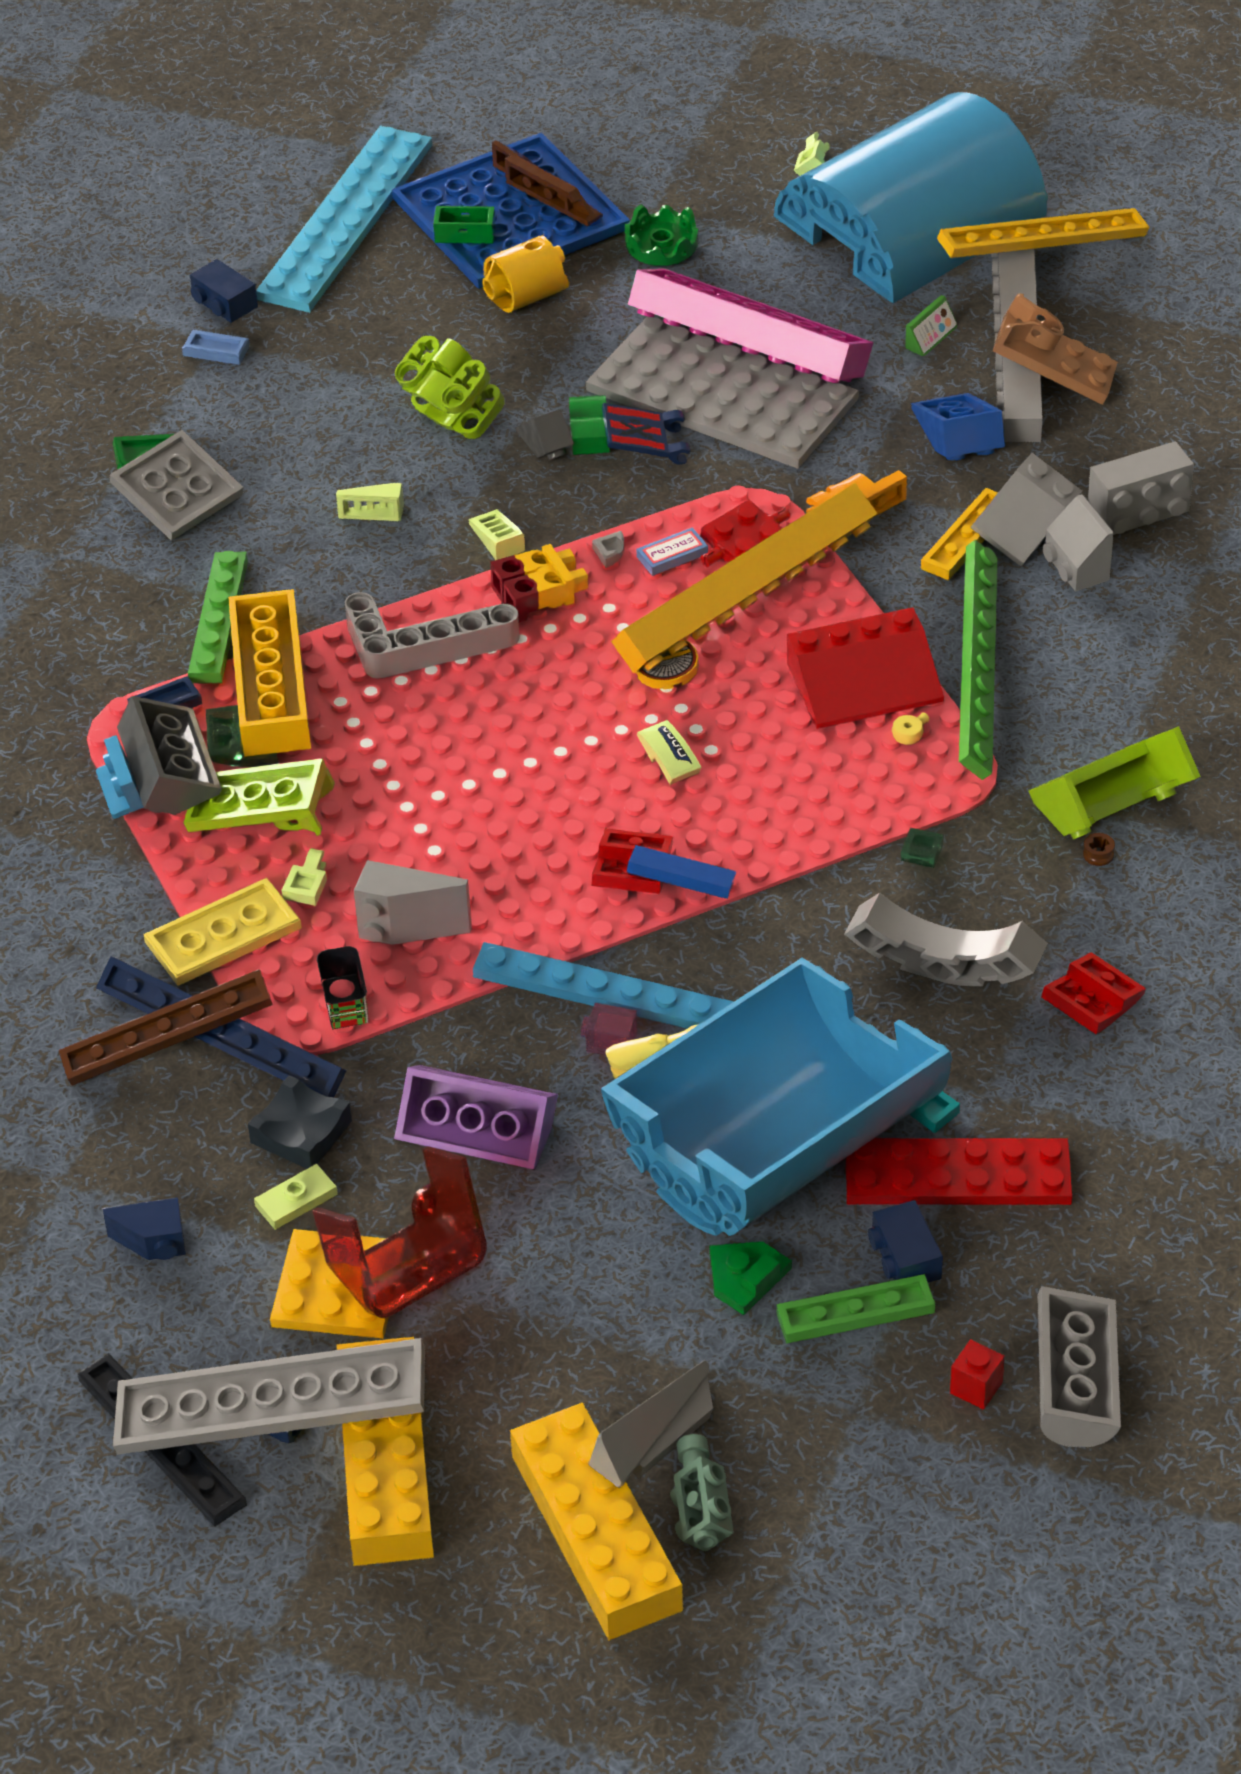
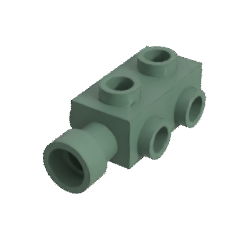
[670,1434,734,1551]

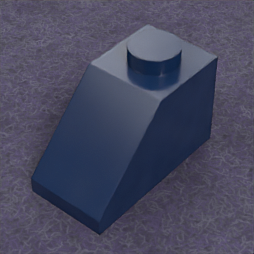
[103,1197,186,1260]

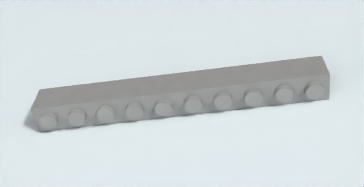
[991,249,1042,442]

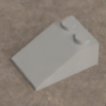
[971,453,1082,566]
[354,860,472,945]

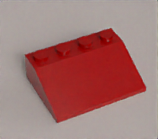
[787,607,944,729]

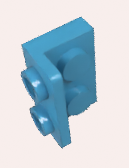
[96,735,143,819]

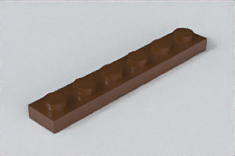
[58,969,273,1086]

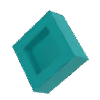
[909,1091,960,1133]

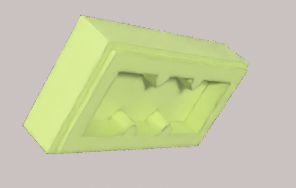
[254,1164,338,1230]

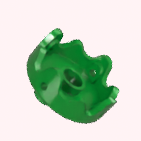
[625,205,698,266]

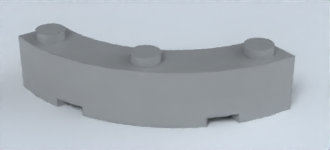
[844,893,1048,986]

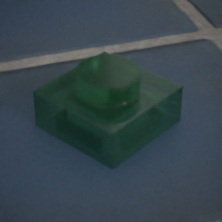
[901,827,944,868]

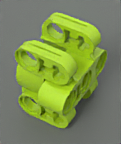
[395,335,505,439]

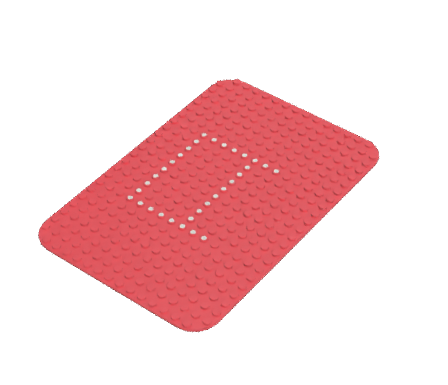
[87,485,998,1055]

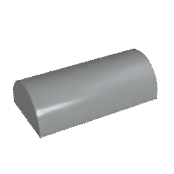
[1038,1286,1121,1447]

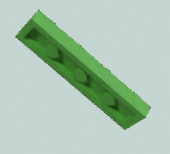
[776,1274,935,1344]

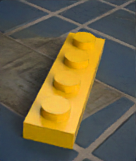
[921,488,998,581]

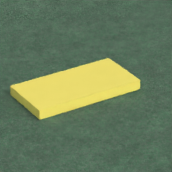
[144,878,302,986]

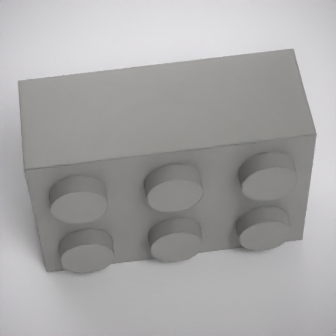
[1088,441,1194,535]

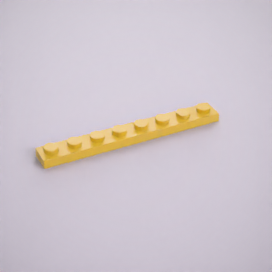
[937,208,1149,258]

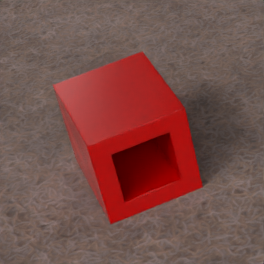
[950,1339,1005,1410]

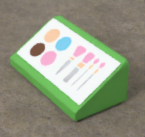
[905,295,957,356]

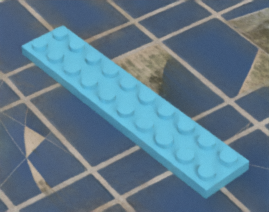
[256,126,432,313]

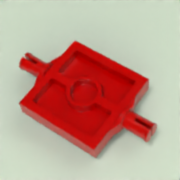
[700,499,791,568]

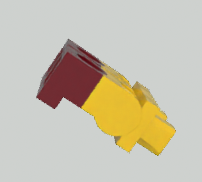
[490,544,588,623]

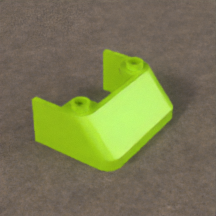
[1028,726,1201,839]

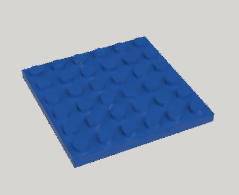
[392,133,630,289]

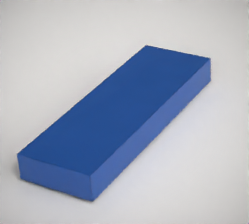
[627,845,736,899]

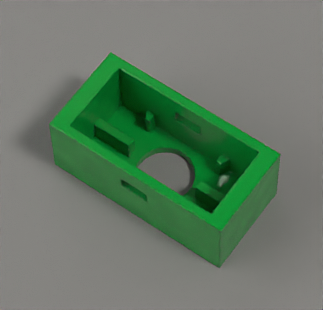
[433,206,496,244]

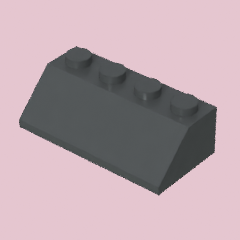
[117,696,222,815]

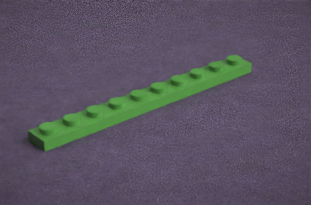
[959,540,997,780]

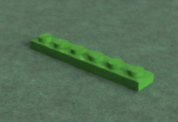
[188,551,248,683]

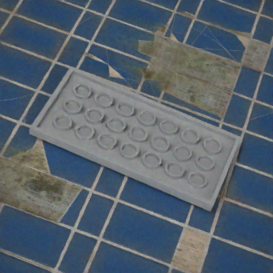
[586,317,859,469]

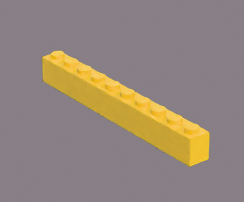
[611,483,878,673]

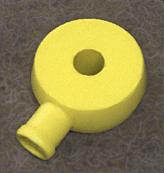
[892,713,929,745]

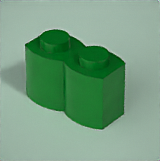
[569,395,610,455]

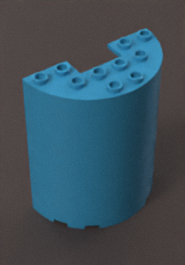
[773,92,1048,303]
[601,958,952,1236]

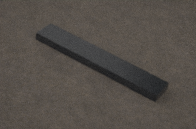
[77,1353,247,1527]

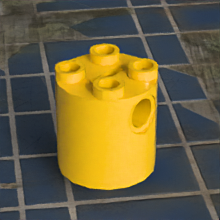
[482,235,569,313]

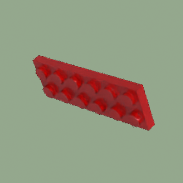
[846,1138,1072,1205]

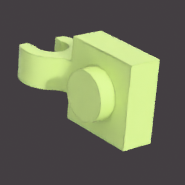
[794,132,829,176]
[281,848,327,906]

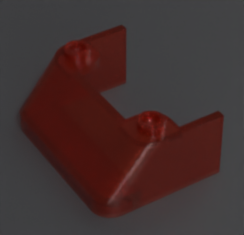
[312,1146,487,1318]

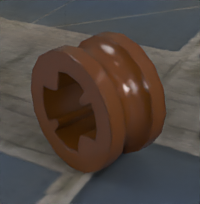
[1083,833,1115,866]

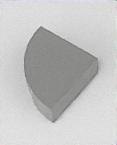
[592,531,624,568]

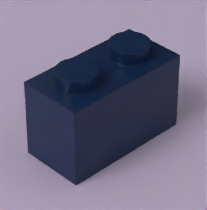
[190,259,258,323]
[868,1200,943,1283]

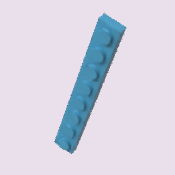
[473,942,734,1029]

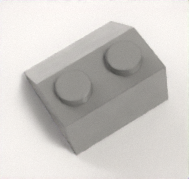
[1043,494,1114,592]

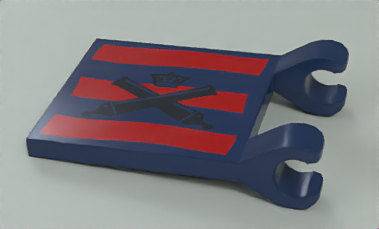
[602,403,691,465]

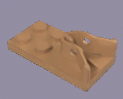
[992,293,1118,405]

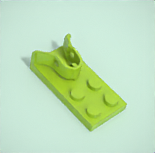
[183,759,335,836]

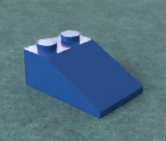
[911,393,1005,460]

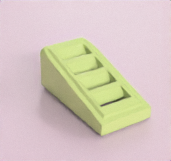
[336,483,404,521]
[469,509,525,560]

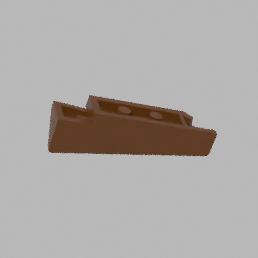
[492,140,603,226]

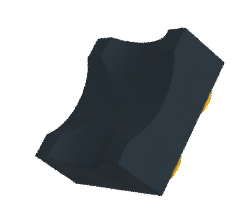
[248,1075,352,1169]

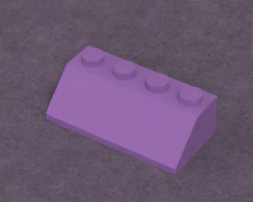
[394,1065,558,1170]

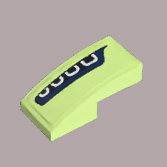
[637,720,702,785]

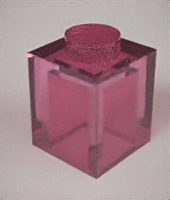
[581,1003,637,1056]

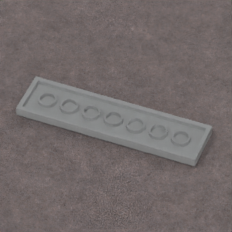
[113,1338,425,1455]

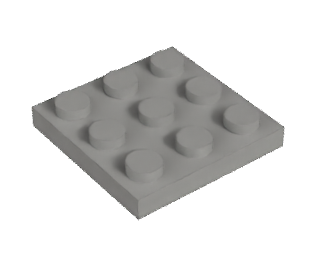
[110,430,244,541]

